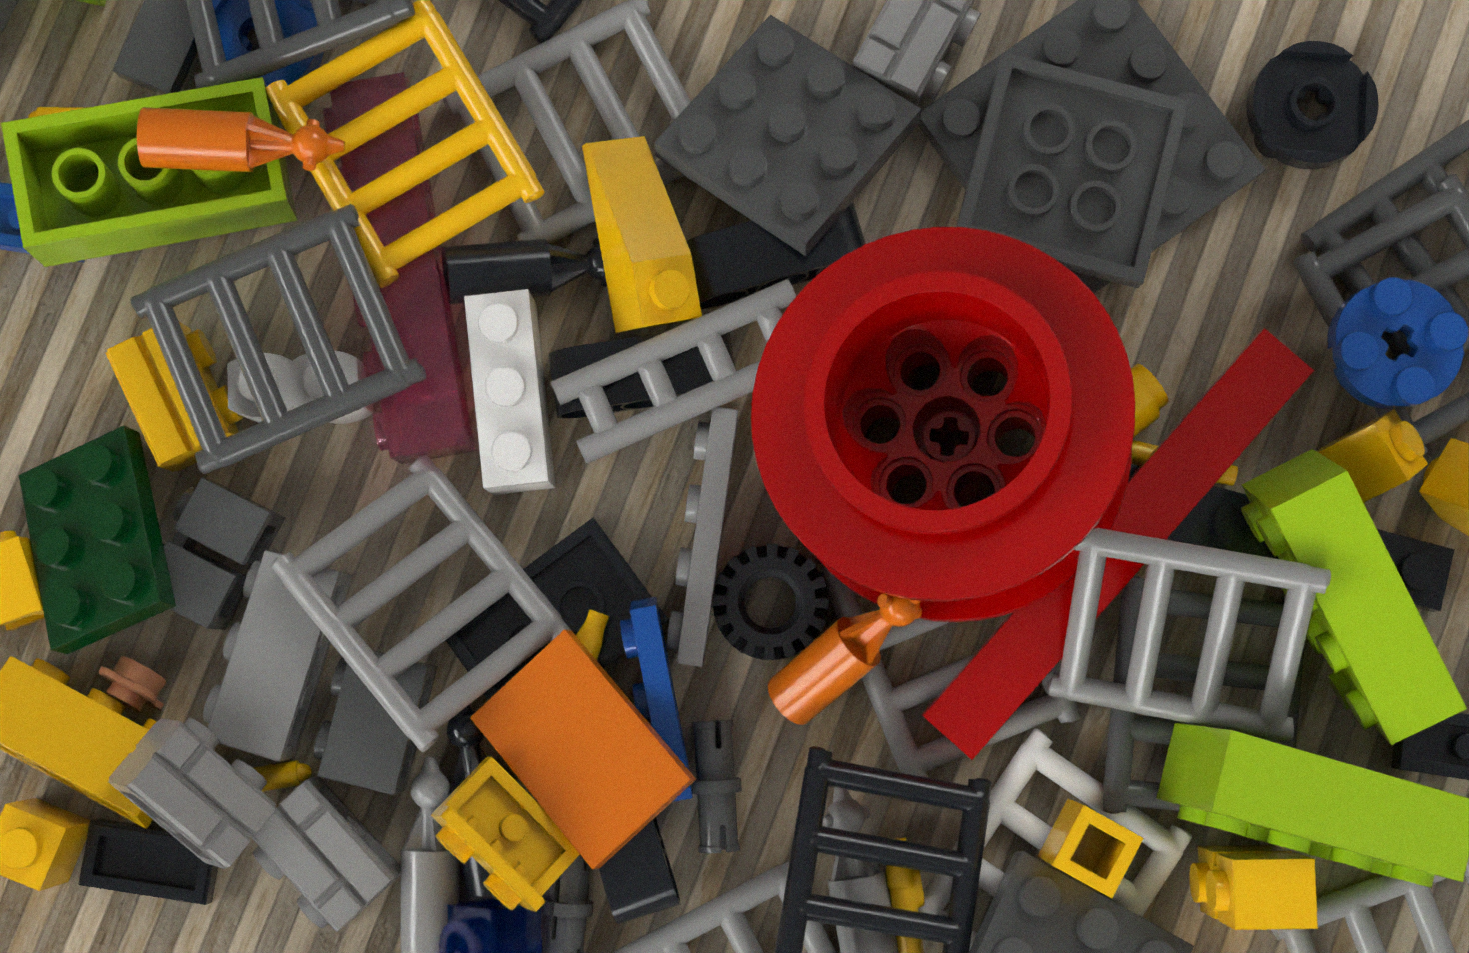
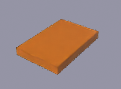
[470,629,696,870]

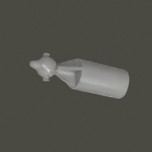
[401,757,460,953]
[822,787,898,953]

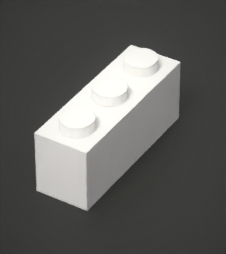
[464,289,556,495]

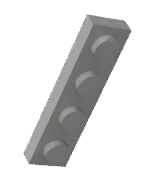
[666,407,738,667]

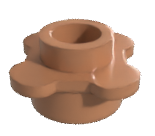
[98,656,167,713]

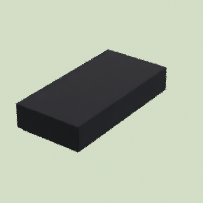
[78,818,218,905]

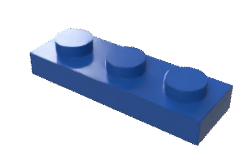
[620,597,693,802]

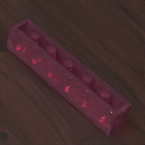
[323,72,475,465]

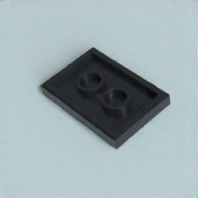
[445,517,669,700]

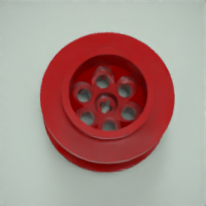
[751,227,1136,622]

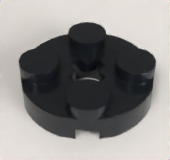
[1246,41,1379,169]

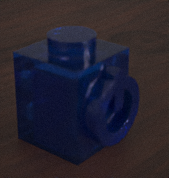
[439,897,542,953]

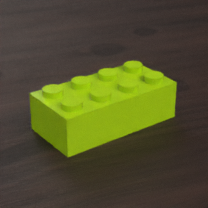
[1,77,298,267]
[1241,449,1467,745]
[1156,723,1469,888]

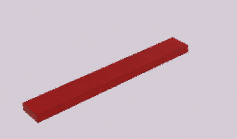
[922,328,1314,760]

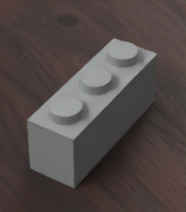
[203,550,353,761]

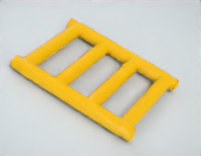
[265,0,545,288]

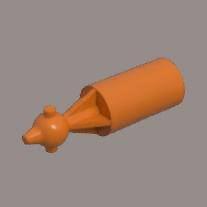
[137,107,345,172]
[768,594,922,725]

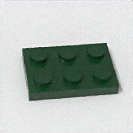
[18,425,176,654]

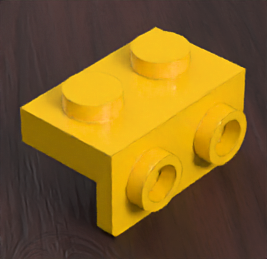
[431,756,580,912]

